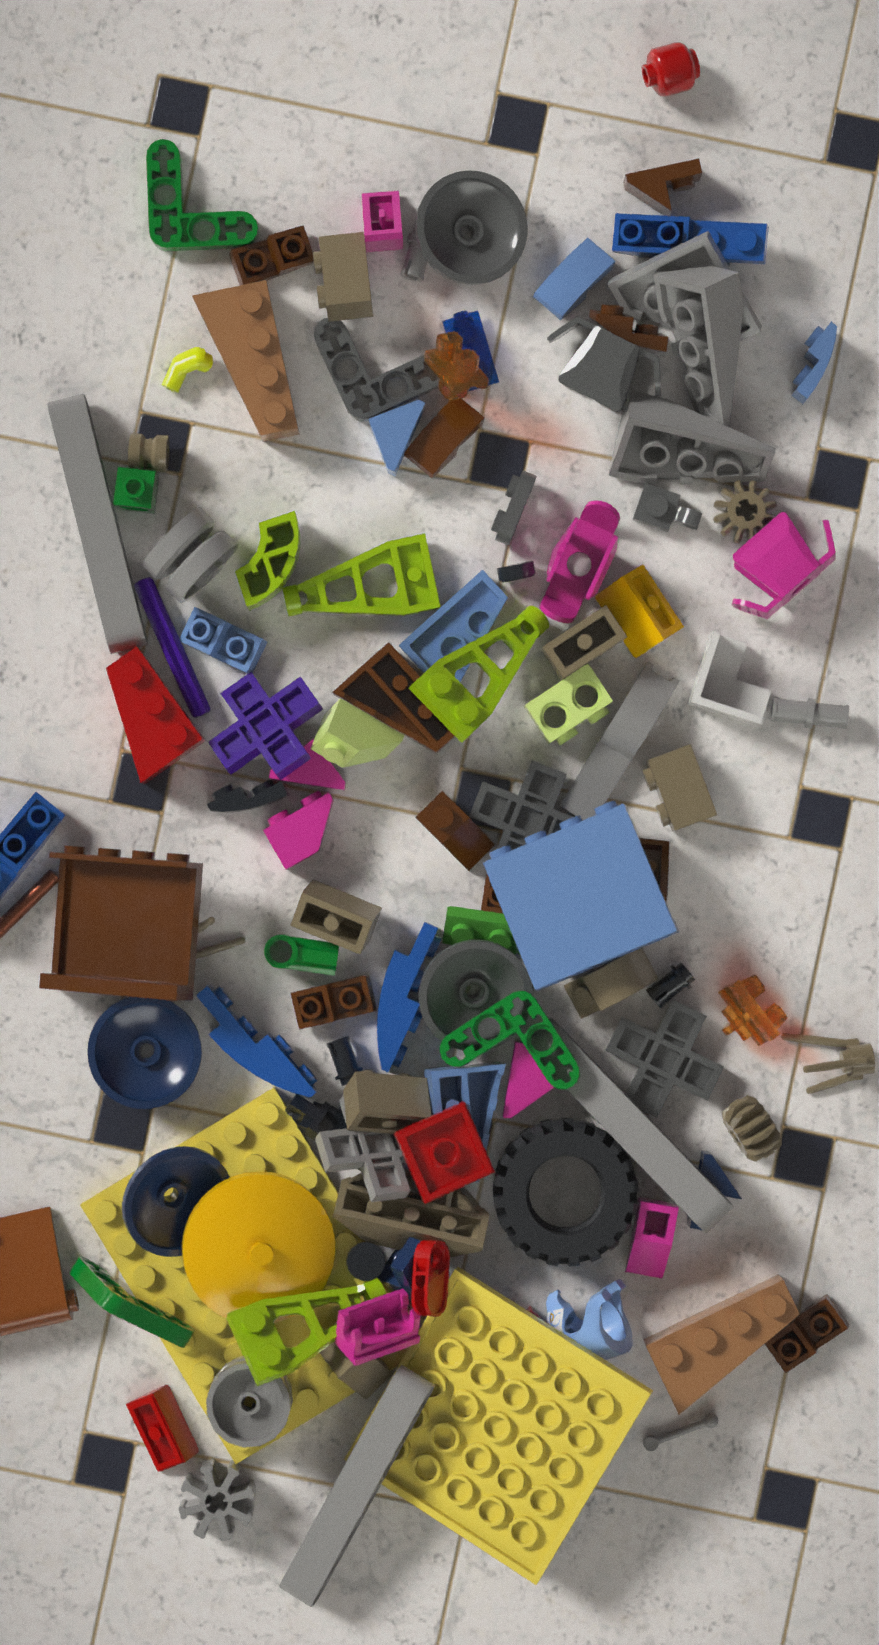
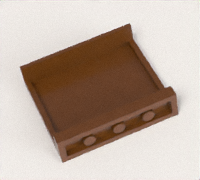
[39,845,203,1001]

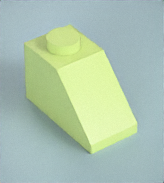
[311,698,405,768]

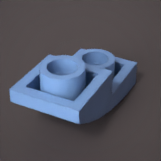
[533,238,615,320]
[792,322,837,404]
[179,607,267,674]

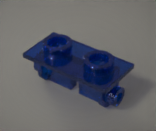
[442,310,499,393]

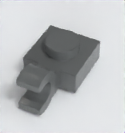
[633,483,702,532]

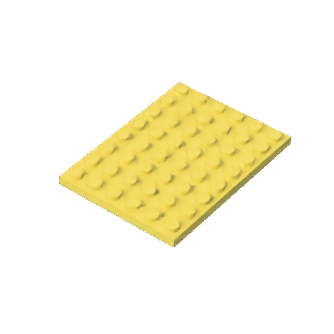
[80,1087,420,1464]

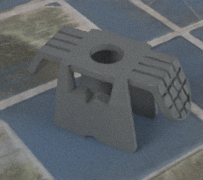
[547,316,661,412]

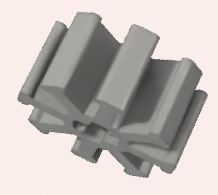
[179,1458,256,1541]

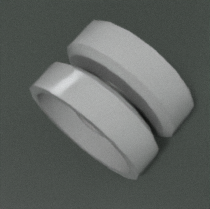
[142,507,238,603]
[206,1356,293,1448]

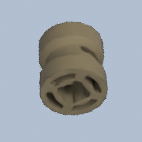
[128,433,170,473]

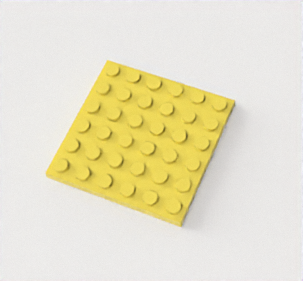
[344,1267,653,1585]

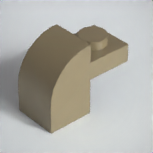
[564,948,659,1019]

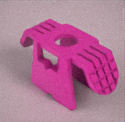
[540,500,620,623]
[731,512,836,619]

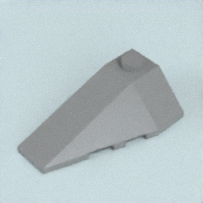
[654,266,743,427]
[609,390,775,484]

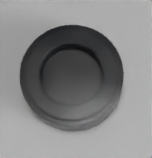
[496,561,536,583]
[346,1242,385,1281]

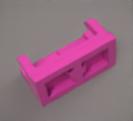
[335,1288,420,1366]

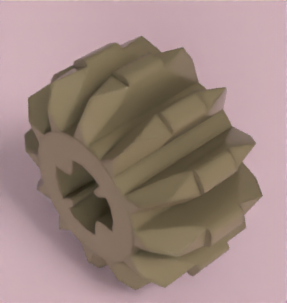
[713,480,777,544]
[722,1095,781,1162]

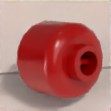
[641,42,700,97]

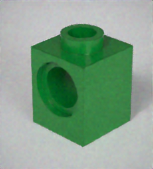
[113,467,159,514]

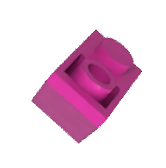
[263,790,334,870]
[625,1197,679,1279]

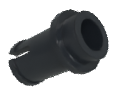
[646,962,696,1009]
[326,1036,364,1086]

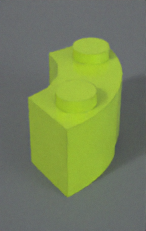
[235,511,301,611]

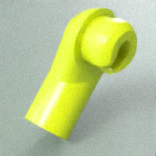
[161,347,213,393]

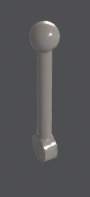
[643,1413,718,1451]

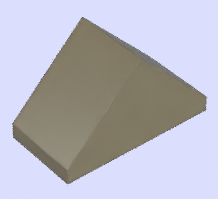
[320,1322,394,1400]

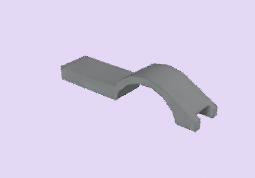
[559,662,680,820]

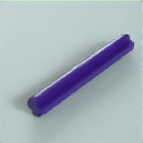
[134,577,211,718]

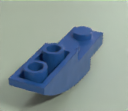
[612,213,769,266]
[0,792,65,900]
[377,922,442,1072]
[196,985,318,1098]

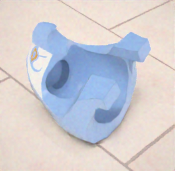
[546,1279,633,1360]

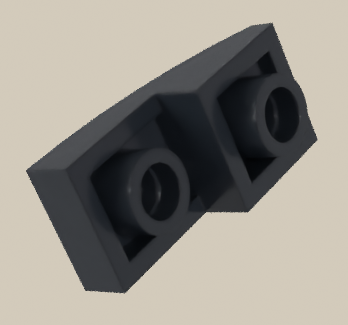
[207,779,290,813]

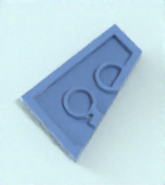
[399,570,508,682]

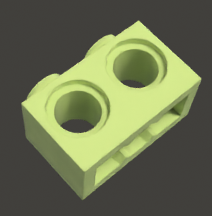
[524,664,613,745]

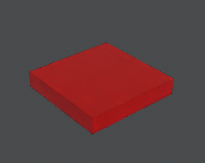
[394,1101,495,1204]

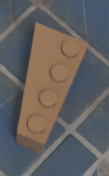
[192,280,299,442]
[643,1274,800,1415]

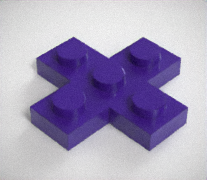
[208,672,323,780]

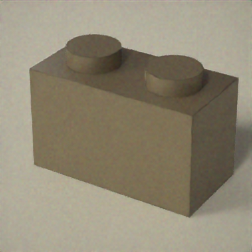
[313,232,373,322]
[541,605,627,681]
[642,744,717,831]
[290,879,382,954]
[343,1070,431,1134]

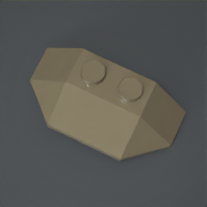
[333,1167,490,1258]

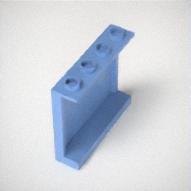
[483,801,679,991]

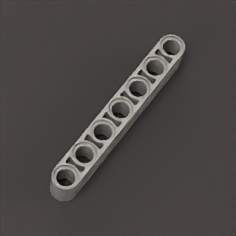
[47,394,148,654]
[531,1017,734,1233]
[279,1365,435,1607]

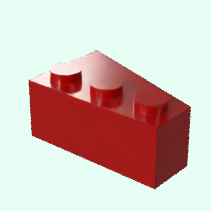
[106,646,206,784]

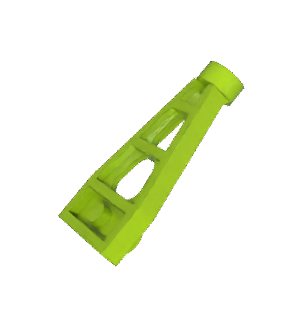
[282,534,441,617]
[409,605,550,743]
[226,1278,386,1387]

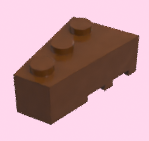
[332,642,455,754]

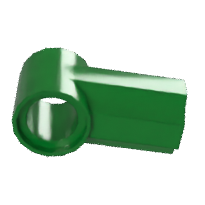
[264,934,339,976]

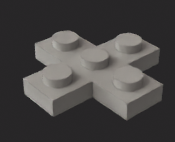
[315,1094,411,1202]

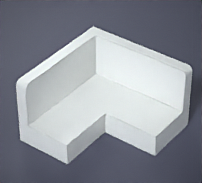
[688,630,772,727]

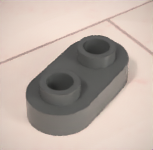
[491,470,537,546]

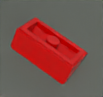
[126,1385,199,1472]

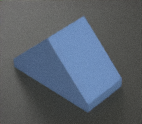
[368,400,425,476]

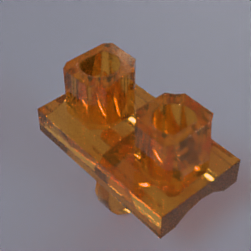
[424,331,489,400]
[718,974,787,1046]

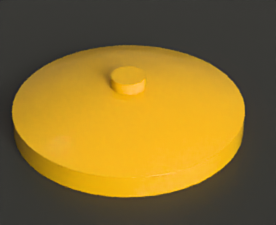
[182,1172,335,1323]

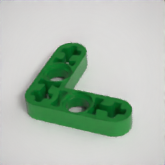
[146,139,259,251]
[440,991,580,1089]
[69,1256,195,1348]

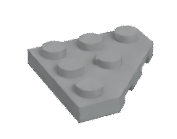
[607,231,762,341]

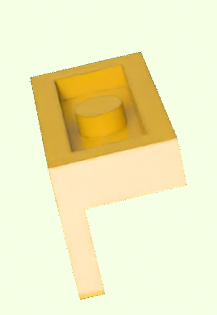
[595,564,684,658]

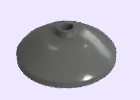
[415,170,528,285]
[418,940,532,1051]

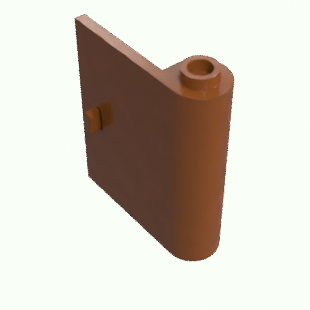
[0,1206,79,1336]

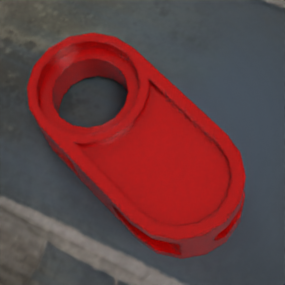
[411,1240,450,1317]

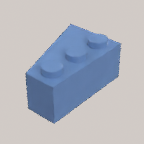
[424,1062,506,1182]

